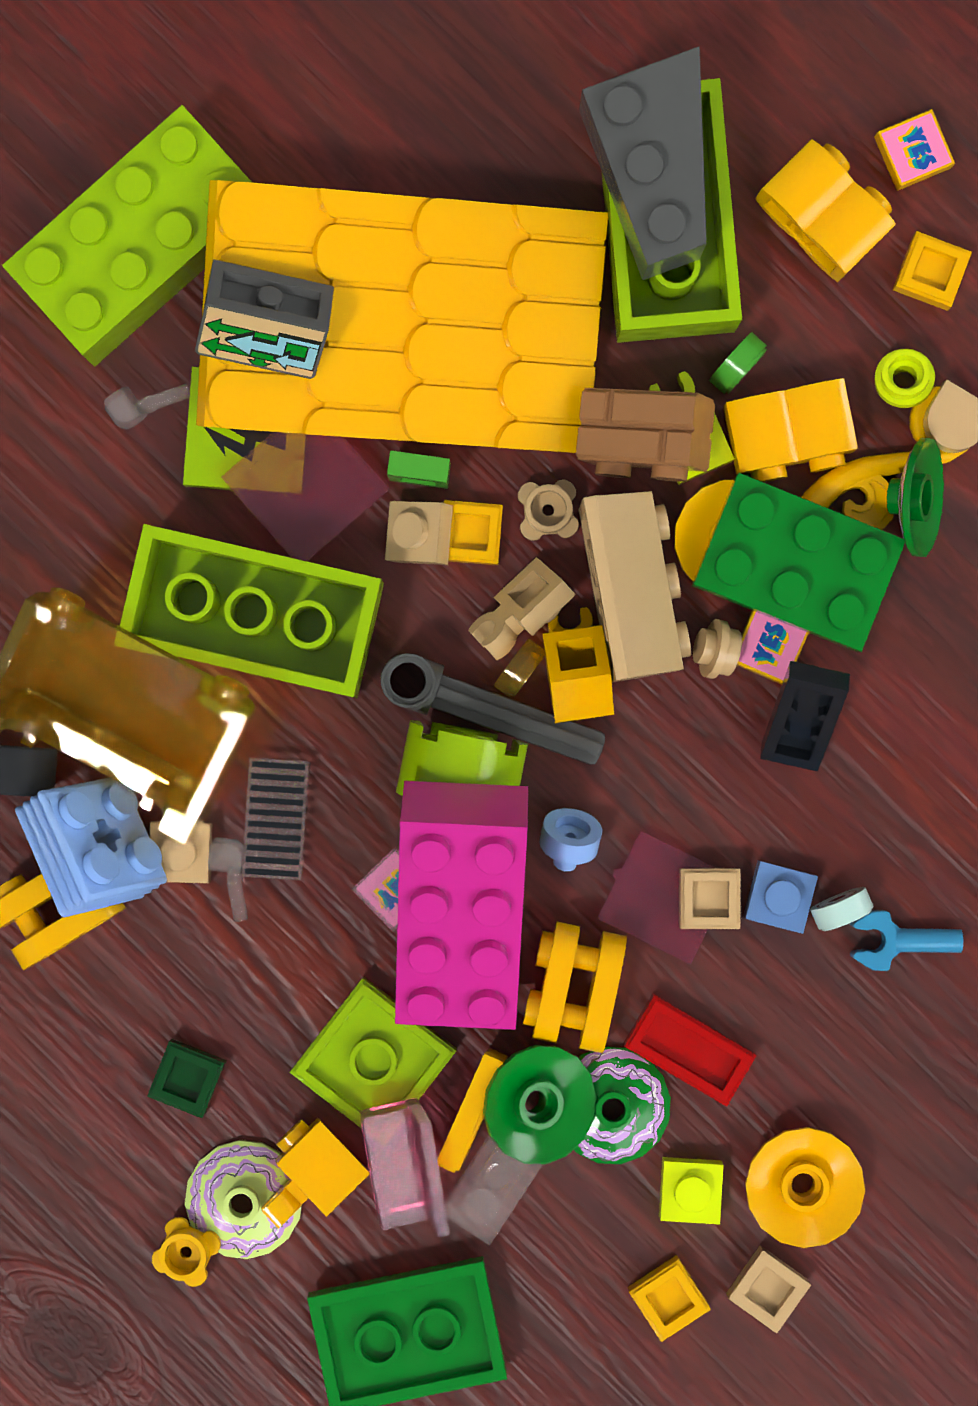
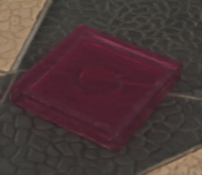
[221,432,389,562]

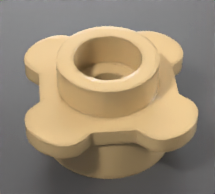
[518,480,579,541]

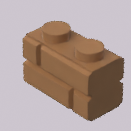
[576,388,715,482]

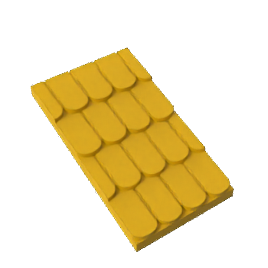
[196,180,608,453]

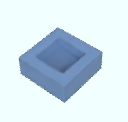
[743,860,818,934]

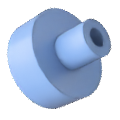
[539,808,602,871]

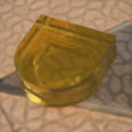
[493,638,545,698]

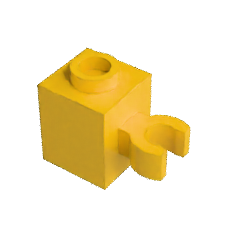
[543,607,614,723]
[261,1118,370,1229]

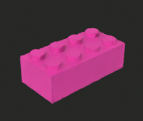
[395,781,528,1030]

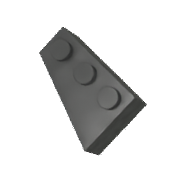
[579,46,706,280]

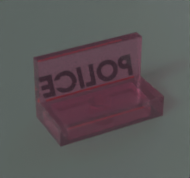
[359,1097,450,1237]

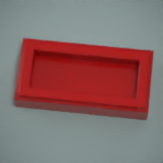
[623,993,757,1107]

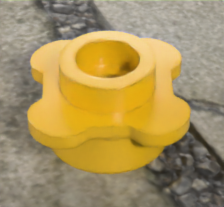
[152,1217,221,1287]

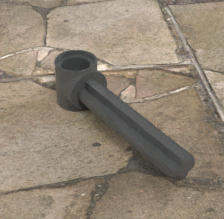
[380,653,605,765]

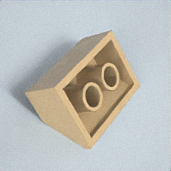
[578,491,691,683]

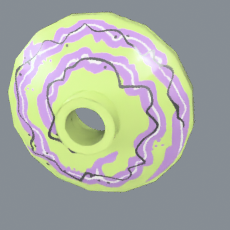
[185,1140,302,1259]

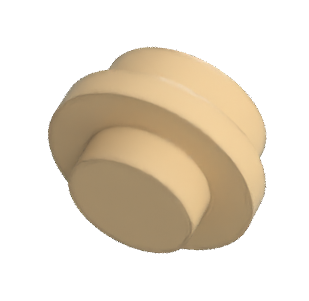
[693,619,742,679]

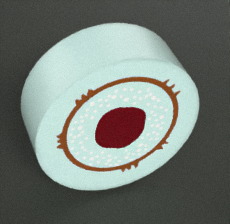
[810,887,874,931]

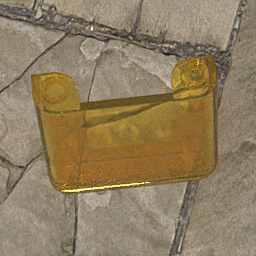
[0,587,255,843]

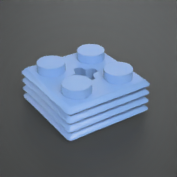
[15,776,167,917]

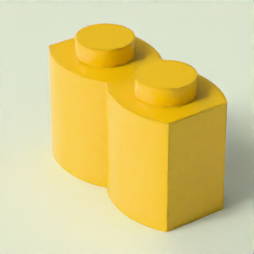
[755,139,896,282]
[723,378,858,483]

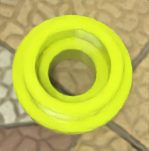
[874,349,935,408]

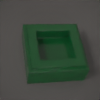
[147,1039,227,1118]

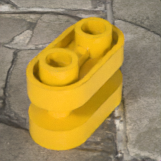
[0,874,126,971]
[523,921,627,1053]

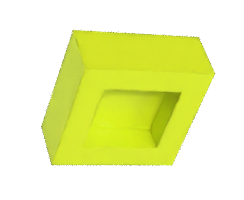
[659,1157,724,1225]

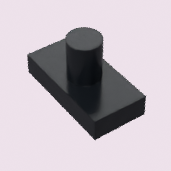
[760,661,850,772]

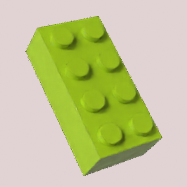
[601,78,742,343]
[2,105,251,367]
[116,524,384,699]

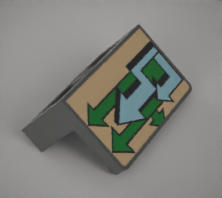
[195,259,334,379]

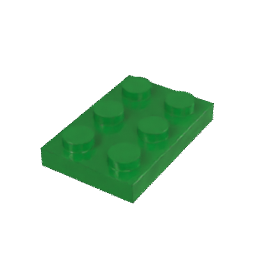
[692,473,905,652]
[307,1256,507,1406]

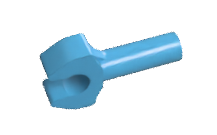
[850,910,963,971]

